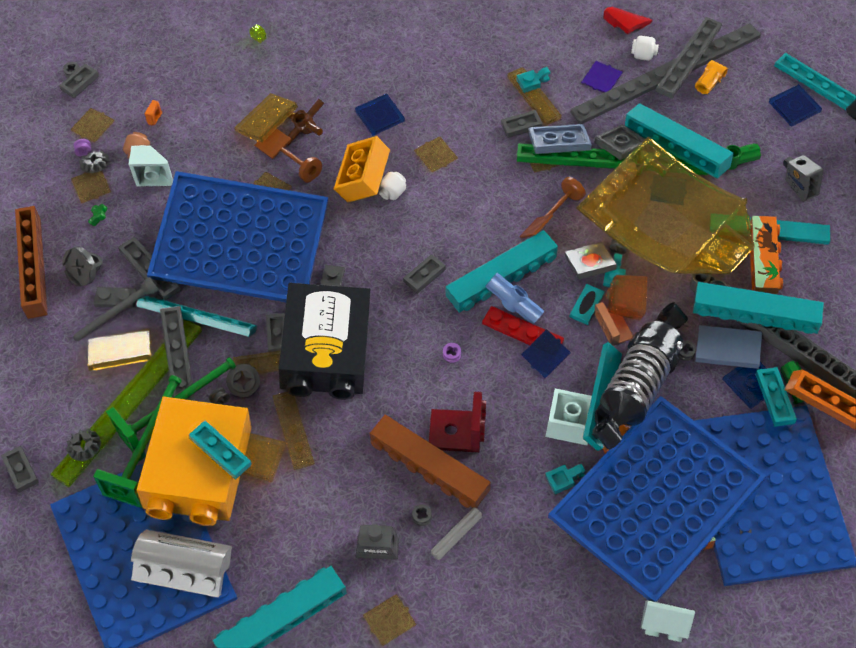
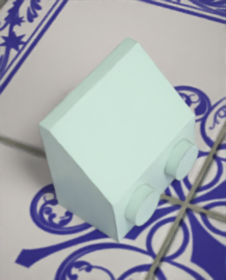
[129,145,173,186]
[545,389,592,446]
[641,601,695,642]

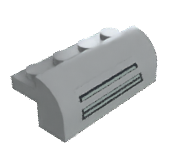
[131,529,232,597]

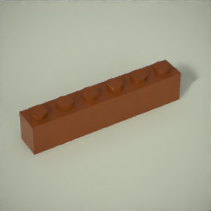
[15,206,48,319]
[370,415,491,508]

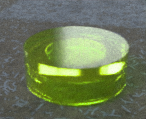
[249,24,267,43]

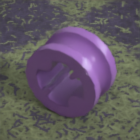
[74,139,92,157]
[443,343,461,363]

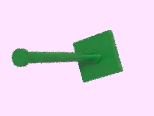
[106,357,236,461]
[93,375,182,508]

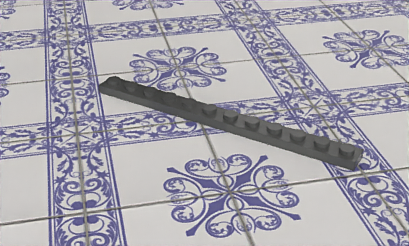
[570,23,761,124]

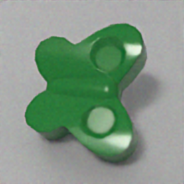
[88,204,107,226]

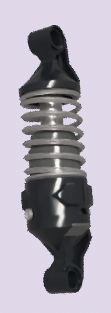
[592,302,688,450]

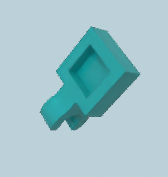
[516,67,551,93]
[603,253,626,289]
[545,464,586,494]

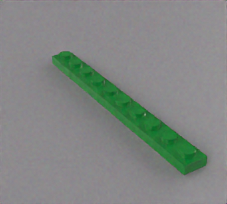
[517,143,708,175]

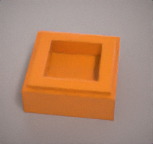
[144,100,162,126]

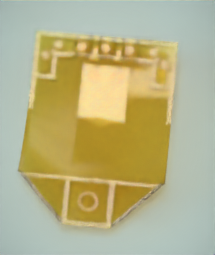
[576,137,755,274]

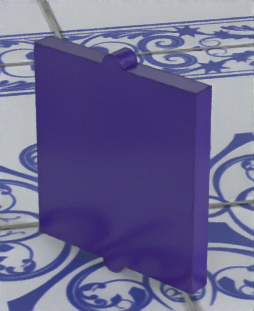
[581,61,623,93]

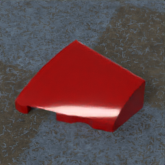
[603,7,652,34]

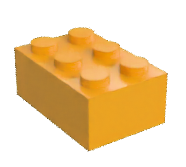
[334,136,390,202]

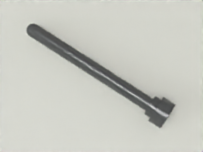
[73,277,159,341]

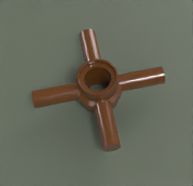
[285,99,324,146]

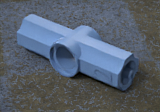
[485,273,544,324]

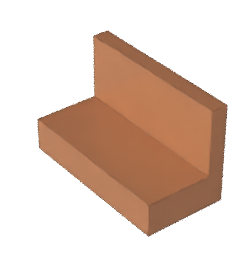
[594,302,633,346]

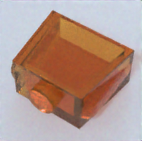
[606,275,648,320]

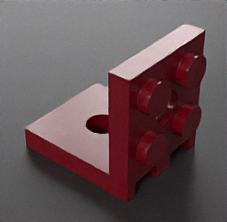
[429,391,486,453]

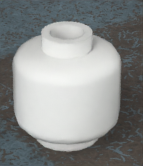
[631,36,659,61]
[379,172,406,200]

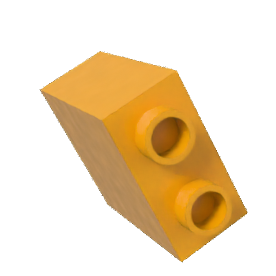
[137,397,251,526]

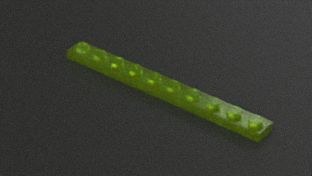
[50,319,202,488]

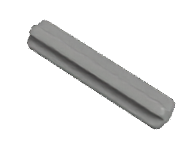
[431,508,482,560]

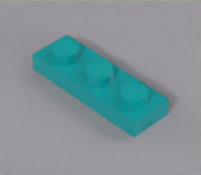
[756,367,797,427]
[189,421,252,480]

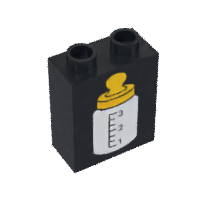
[279,283,371,400]

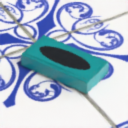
[569,284,605,325]

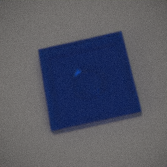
[769,84,822,127]
[355,93,405,136]
[722,362,767,409]

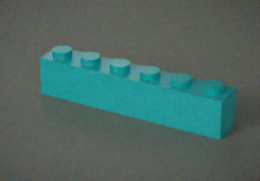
[625,103,733,179]
[445,230,558,313]
[692,282,824,334]
[213,566,347,648]

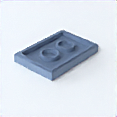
[528,124,592,154]
[695,325,762,369]

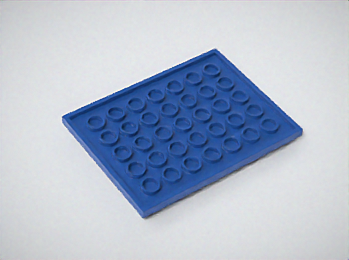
[147,171,328,302]
[548,396,767,602]
[694,405,856,586]
[50,463,238,648]

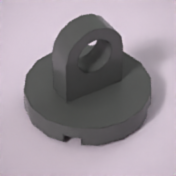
[62,247,103,286]

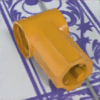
[695,60,728,94]

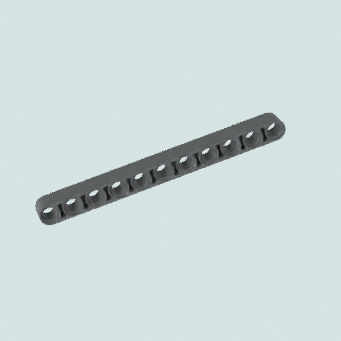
[690,269,856,399]

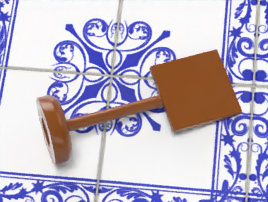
[254,126,322,183]
[519,177,586,238]

